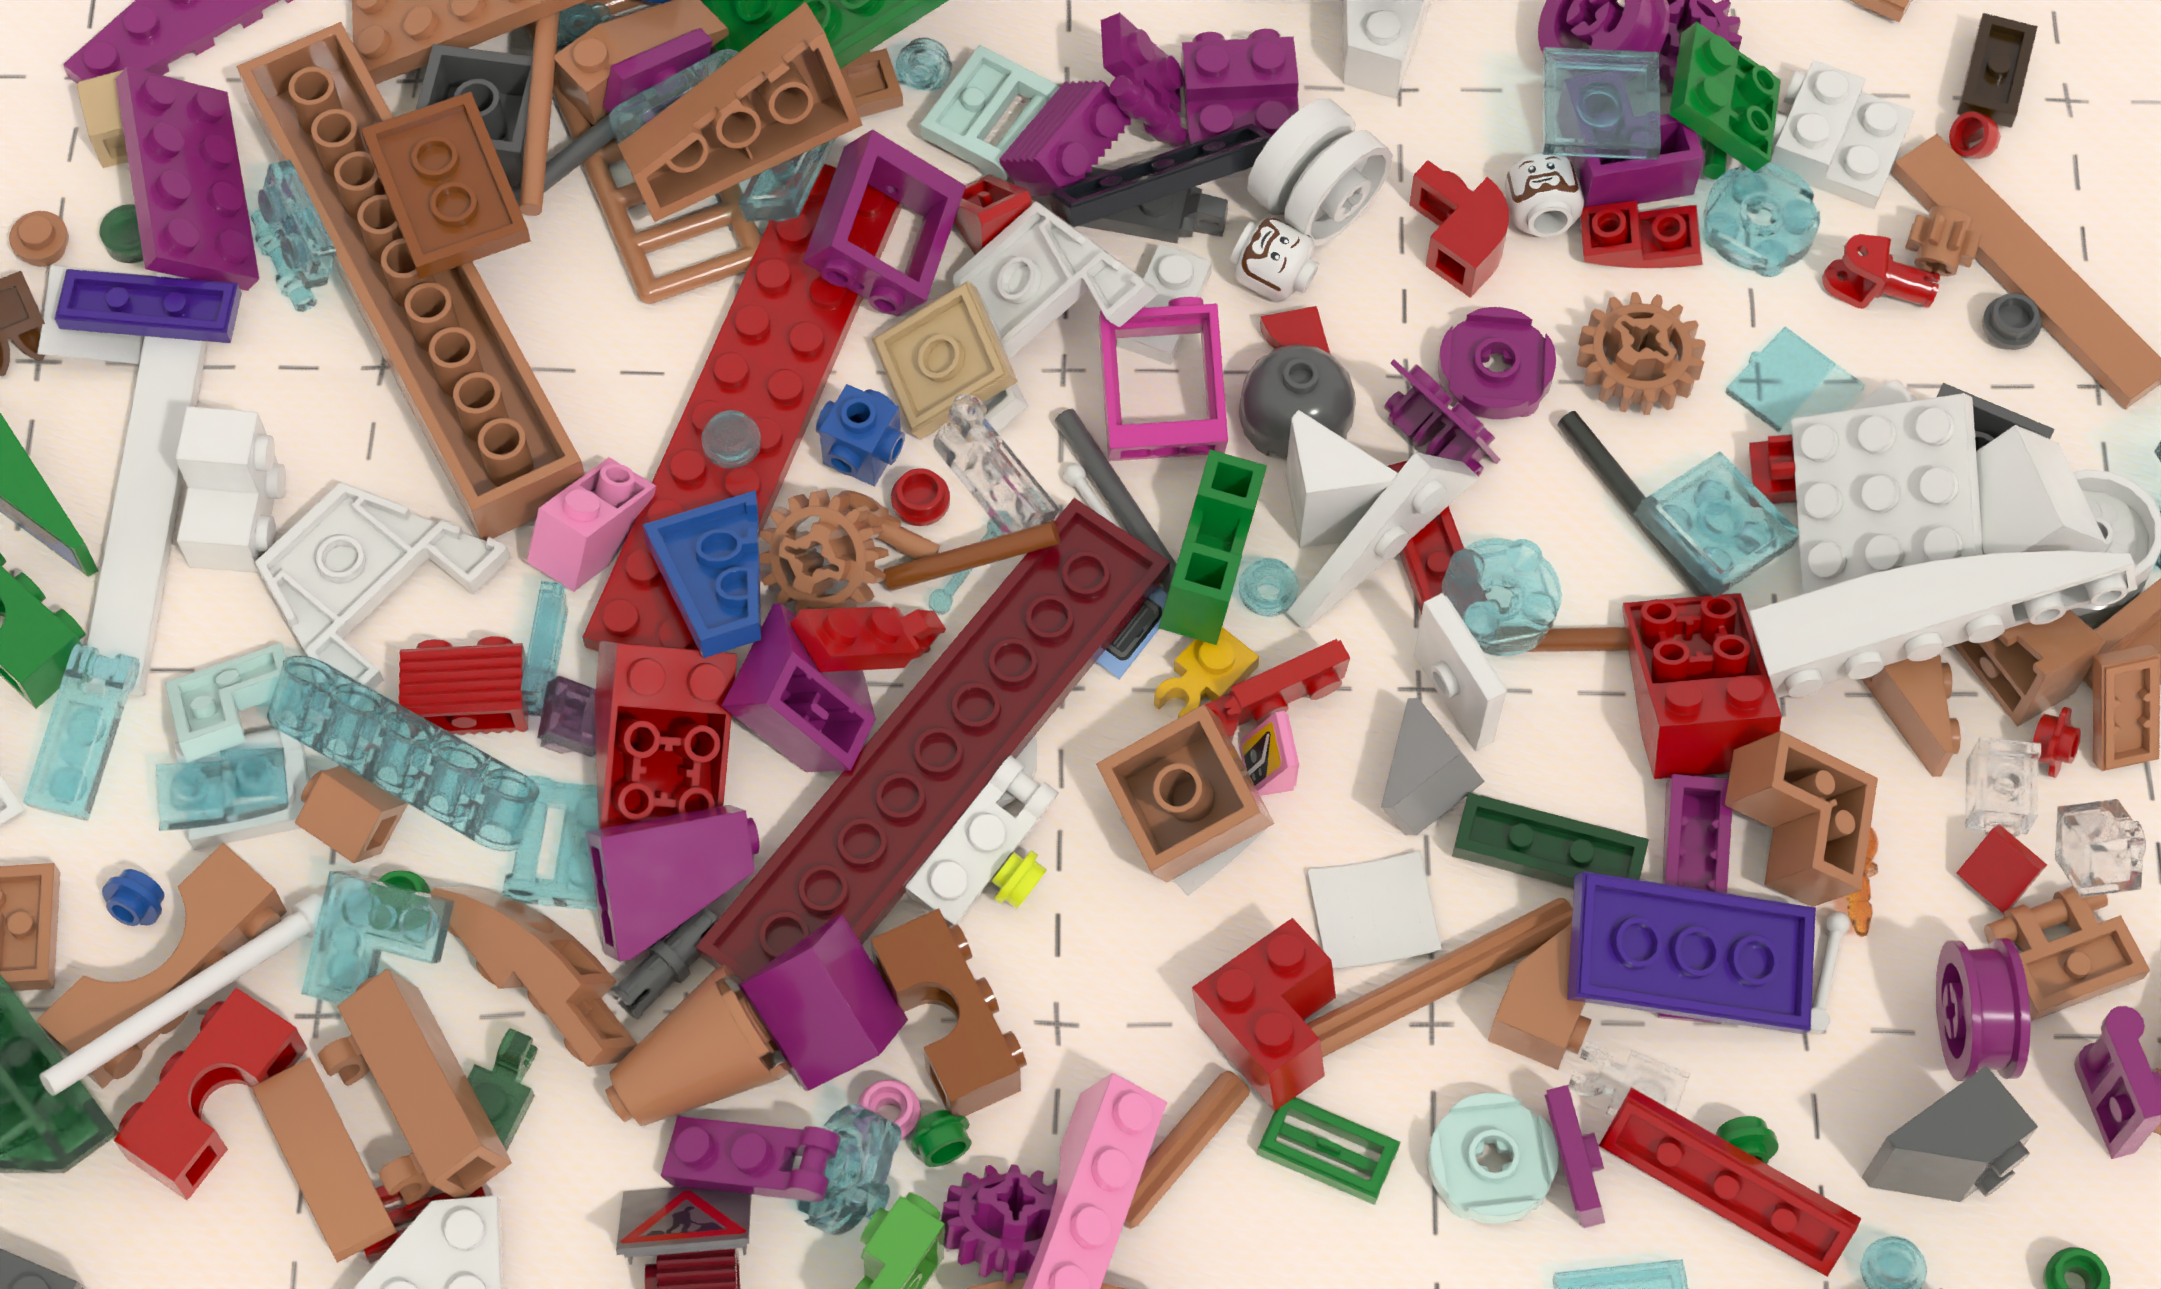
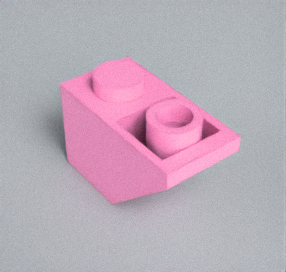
[526,457,657,592]

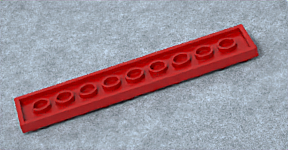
[582,156,903,652]

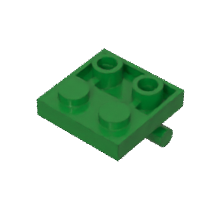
[1669,22,1781,180]

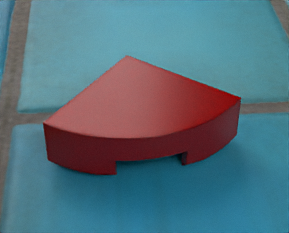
[1260,306,1330,354]

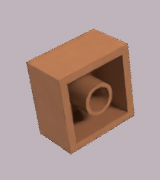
[1096,704,1274,883]

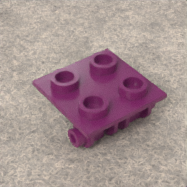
[1384,359,1501,477]

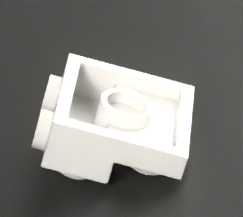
[1768,59,1915,209]

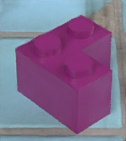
[1556,73,1704,207]

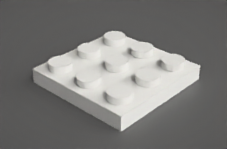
[1792,393,1983,594]

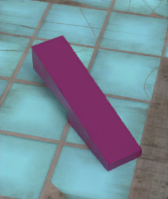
[1658,774,1732,1024]

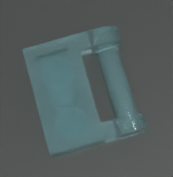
[502,775,598,910]

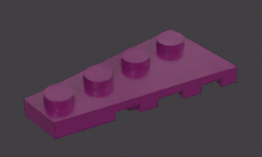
[63,0,293,84]

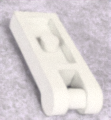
[905,755,1059,927]

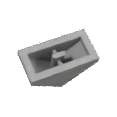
[1381,698,1485,835]

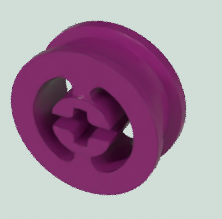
[1538,0,1670,86]
[1936,938,2030,1081]

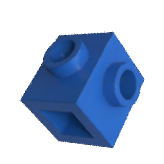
[816,384,905,487]

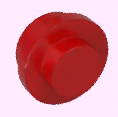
[891,468,950,526]

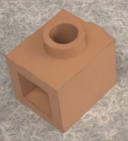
[295,763,409,863]

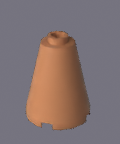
[605,964,790,1126]

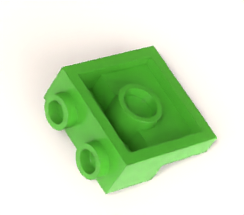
[855,1192,945,1289]

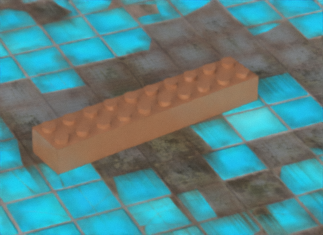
[236,22,585,541]

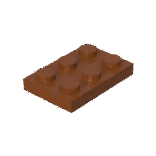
[361,92,531,279]

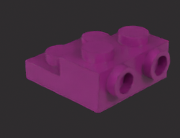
[1181,28,1299,145]

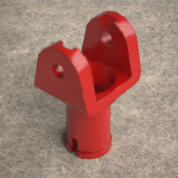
[1822,234,1940,309]

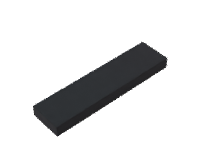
[1048,123,1272,227]

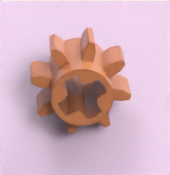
[1905,206,1982,276]

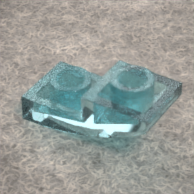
[155,748,289,831]

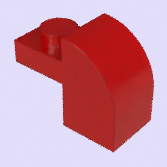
[1409,160,1509,298]

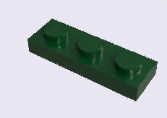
[1452,792,1649,888]

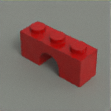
[113,988,308,1201]

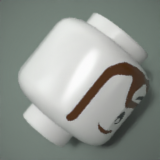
[1504,152,1584,238]
[1230,216,1320,302]

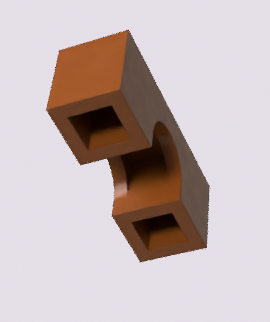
[870,908,1027,1117]

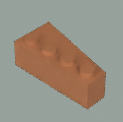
[618,2,863,222]

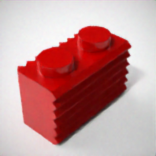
[398,636,529,738]

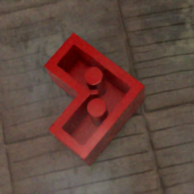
[1191,918,1336,1112]

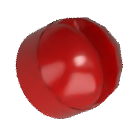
[1949,112,2001,159]

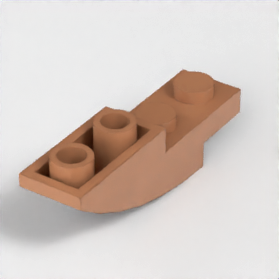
[428,886,637,1067]

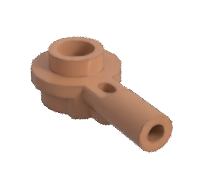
[840,490,941,560]

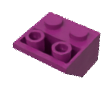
[722,603,876,772]

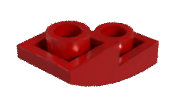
[1580,200,1703,268]

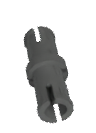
[609,907,719,1019]

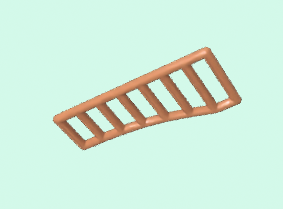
[525,0,762,304]

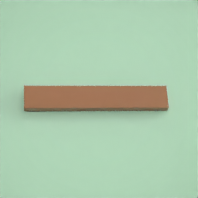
[1891,134,2161,410]

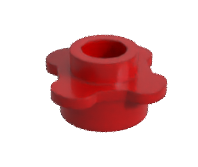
[2031,707,2081,778]

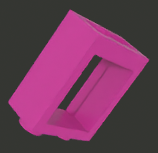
[1098,297,1228,461]

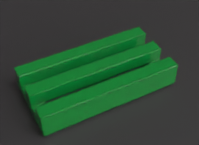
[1257,1097,1401,1205]

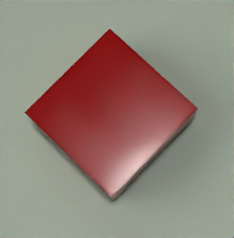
[1956,824,2047,914]

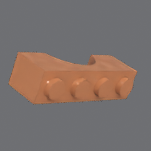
[36,843,287,1089]

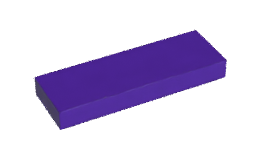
[54,269,242,343]

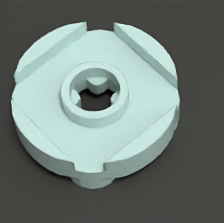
[1428,1092,1559,1224]

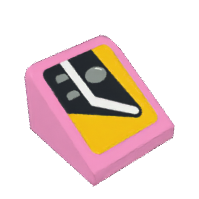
[1239,711,1299,796]

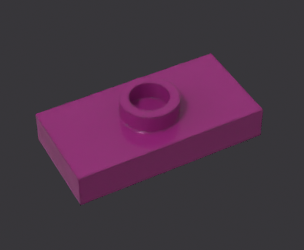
[603,28,713,119]
[1544,1085,1605,1228]

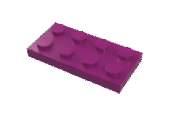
[115,66,260,291]

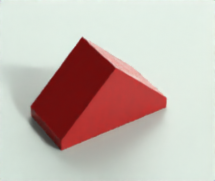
[954,174,1032,255]

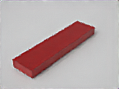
[1598,1087,1861,1277]

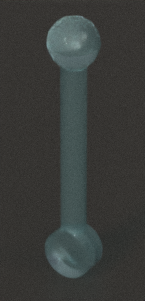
[928,515,1010,615]

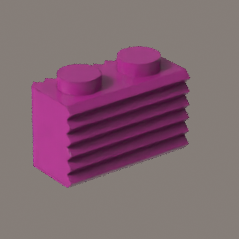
[999,80,1131,196]

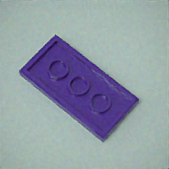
[1567,871,1816,1034]

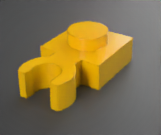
[1154,627,1259,718]

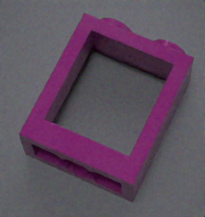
[803,129,966,317]

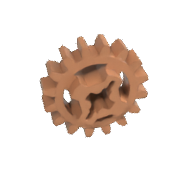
[1576,292,1706,415]
[759,489,889,615]

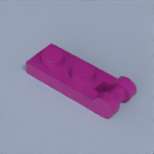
[660,1116,841,1202]

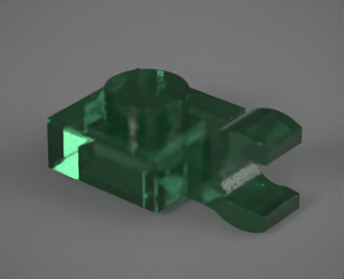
[467,1028,538,1152]

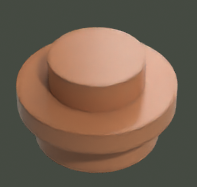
[9,211,69,267]

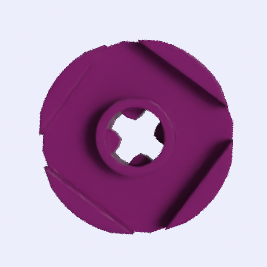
[1438,307,1556,419]

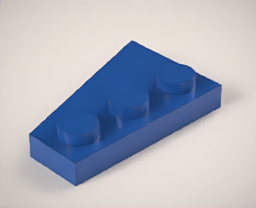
[643,490,761,658]

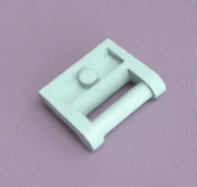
[920,45,1060,181]

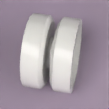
[1247,98,1393,247]
[2071,469,2161,625]

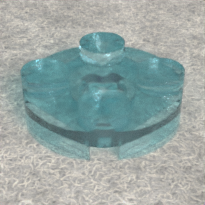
[1702,164,1820,277]
[1439,538,1562,656]
[796,1104,902,1236]

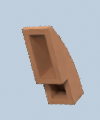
[252,1057,397,1263]

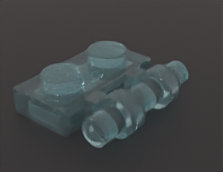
[251,159,336,312]

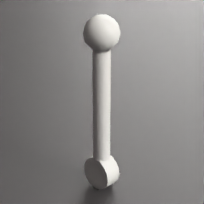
[1063,463,1117,525]
[1809,911,1850,1035]

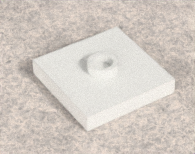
[1414,593,1507,751]

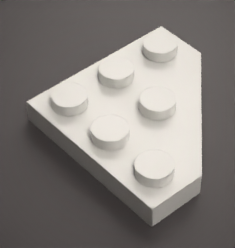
[353,1196,504,1289]

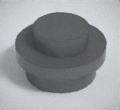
[1982,293,2042,350]

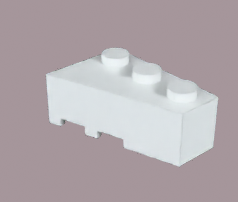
[1342,0,1432,99]

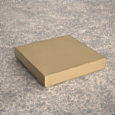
[872,281,1018,440]

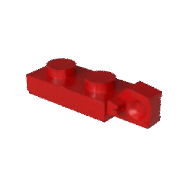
[790,607,946,672]
[1190,639,1350,741]

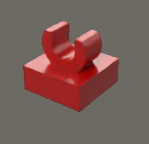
[1749,434,1797,505]

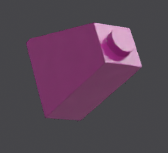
[586,805,760,962]

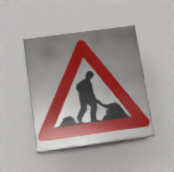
[616,1187,752,1265]

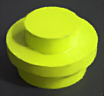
[991,850,1047,909]

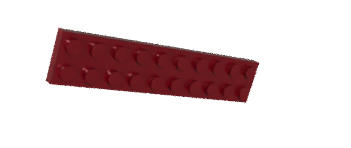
[695,498,1170,984]

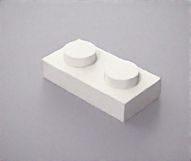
[1117,243,1212,365]

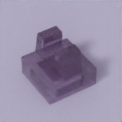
[537,675,596,757]

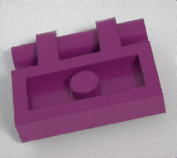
[1101,12,1188,147]

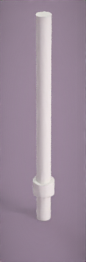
[39,873,371,1096]

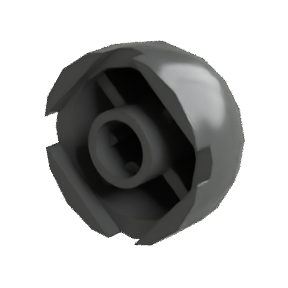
[1239,344,1356,457]

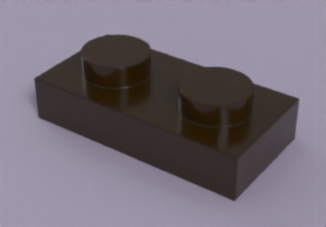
[1956,13,2038,128]

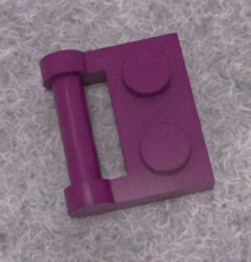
[2074,1006,2161,1159]

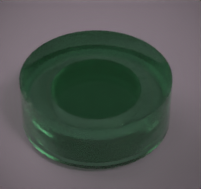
[99,204,144,263]

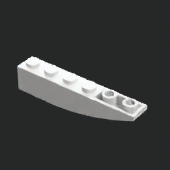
[1749,550,2138,698]

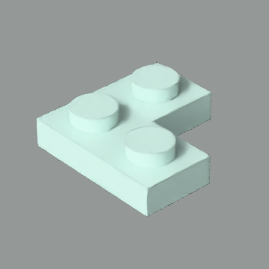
[165,642,297,763]

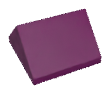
[738,914,909,1091]

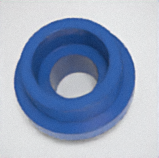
[102,869,165,926]

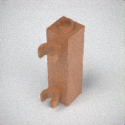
[318,968,512,1204]

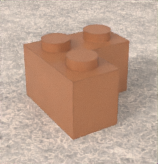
[1725,731,1878,907]

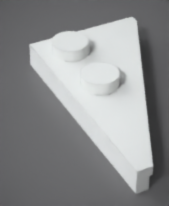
[1286,452,1479,628]

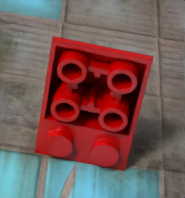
[1622,593,1782,779]
[594,641,737,829]

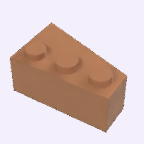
[1954,610,2105,727]

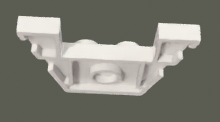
[953,201,1159,439]
[255,482,511,718]

